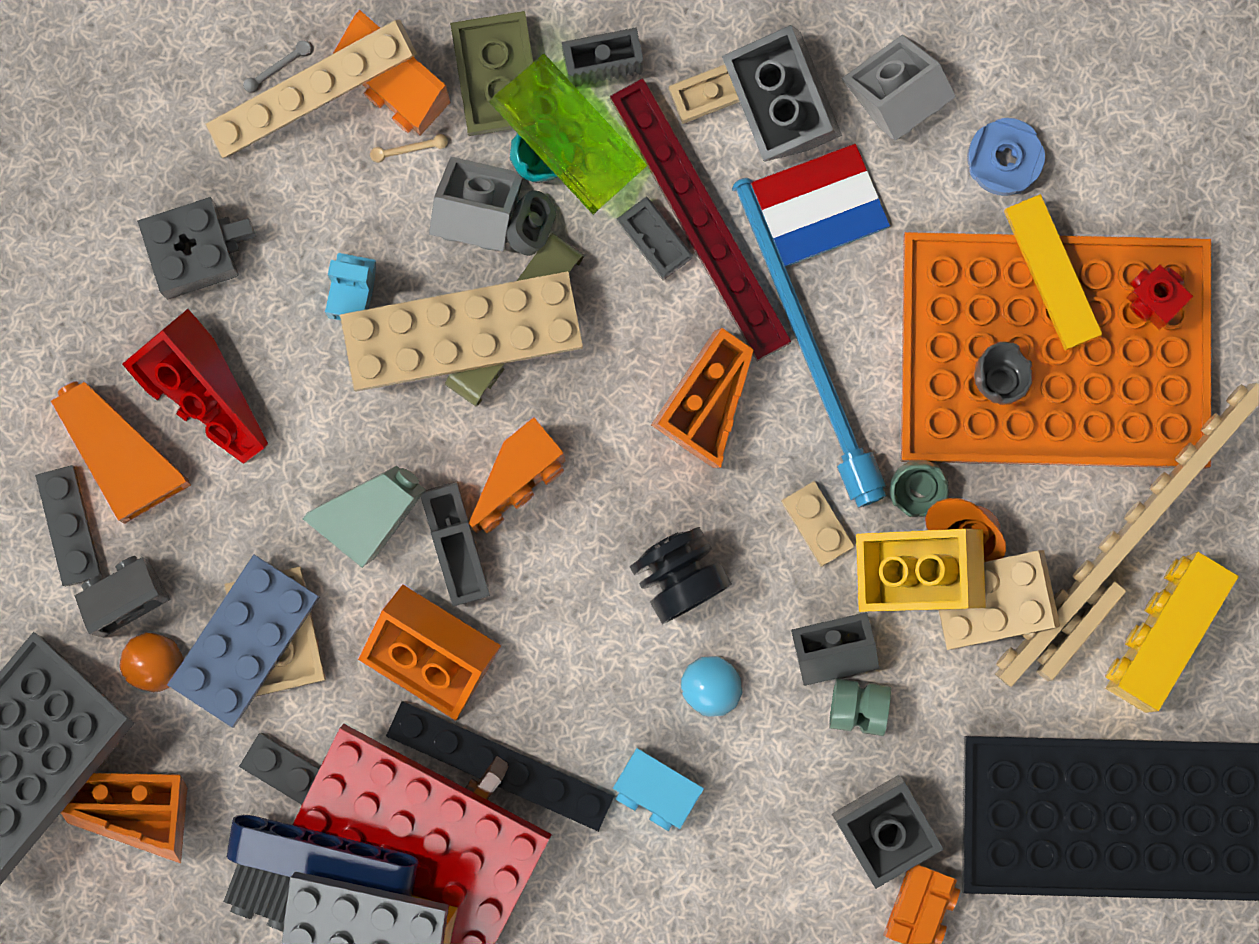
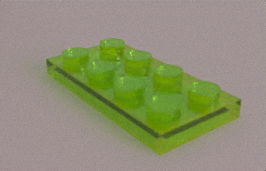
[489,53,647,215]

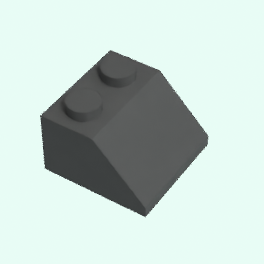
[75,556,171,638]
[832,775,944,889]

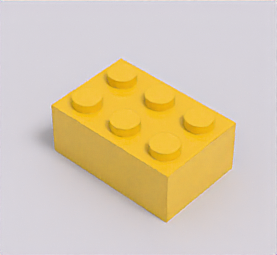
[856,529,986,612]

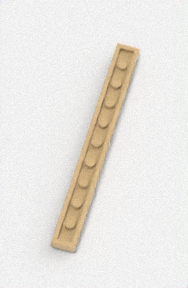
[995,383,1259,687]

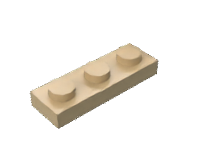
[1036,581,1126,682]

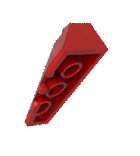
[122,309,268,464]

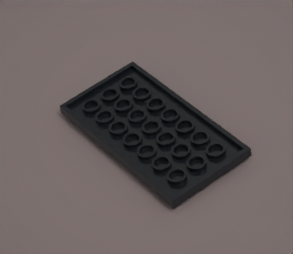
[962,736,1259,901]

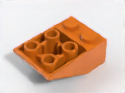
[469,417,566,534]

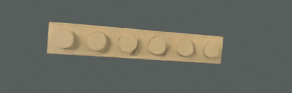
[206,20,417,158]

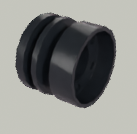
[629,527,732,625]

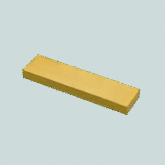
[1004,194,1102,351]

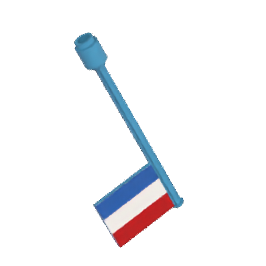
[732,143,890,508]

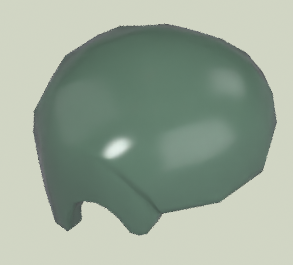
[890,460,949,517]

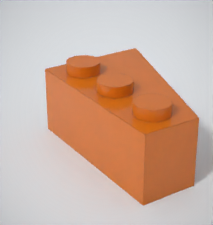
[651,328,753,468]

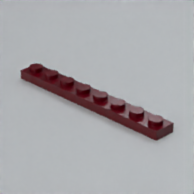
[610,78,791,362]

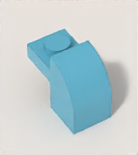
[325,253,376,321]

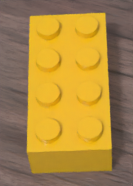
[1105,552,1239,713]

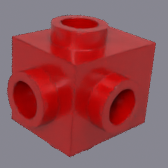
[1126,264,1194,330]

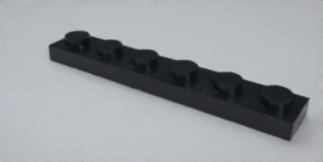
[386,701,614,832]

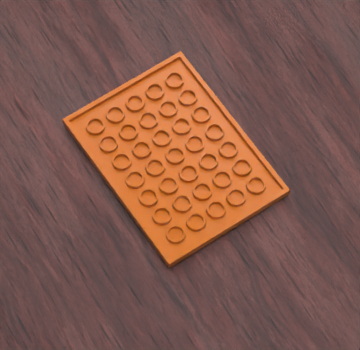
[901,232,1211,469]

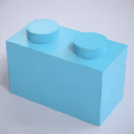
[613,748,704,831]

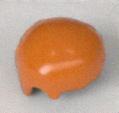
[119,632,184,693]

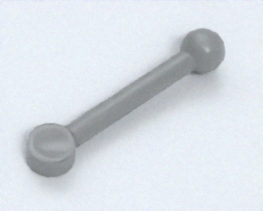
[243,40,311,92]

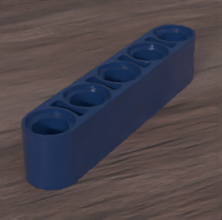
[226,815,419,897]

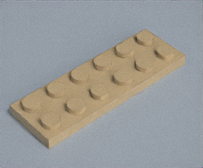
[340,271,583,392]

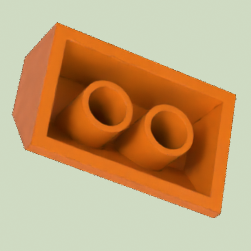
[333,10,451,136]
[358,584,501,721]

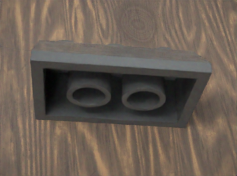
[722,25,842,162]

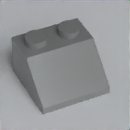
[842,35,956,141]
[429,156,523,251]

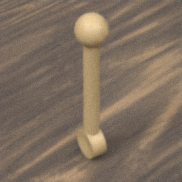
[370,134,448,163]

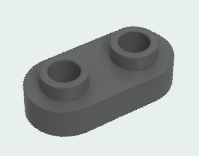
[507,190,556,256]

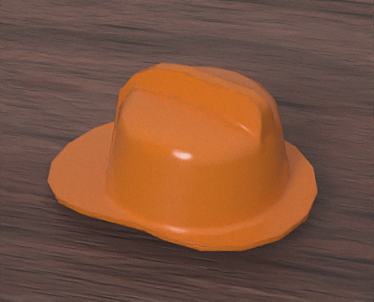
[925,498,1006,562]

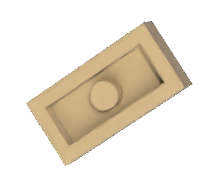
[668,64,740,124]
[781,481,854,567]

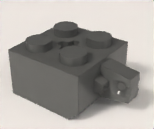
[137,197,256,300]

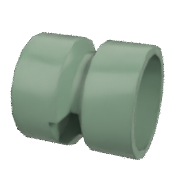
[829,678,891,736]

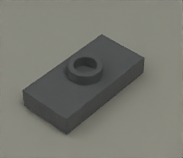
[617,196,693,281]

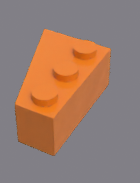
[61,773,188,864]

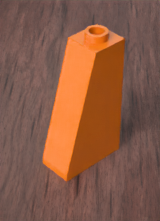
[51,381,191,524]

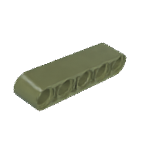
[445,233,584,407]

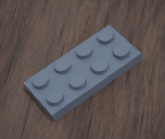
[167,554,320,728]

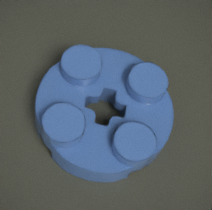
[967,118,1045,196]

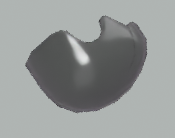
[974,342,1032,405]

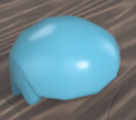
[681,656,742,717]

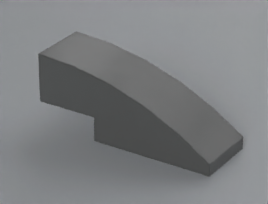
[421,481,490,607]

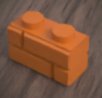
[883,865,960,944]

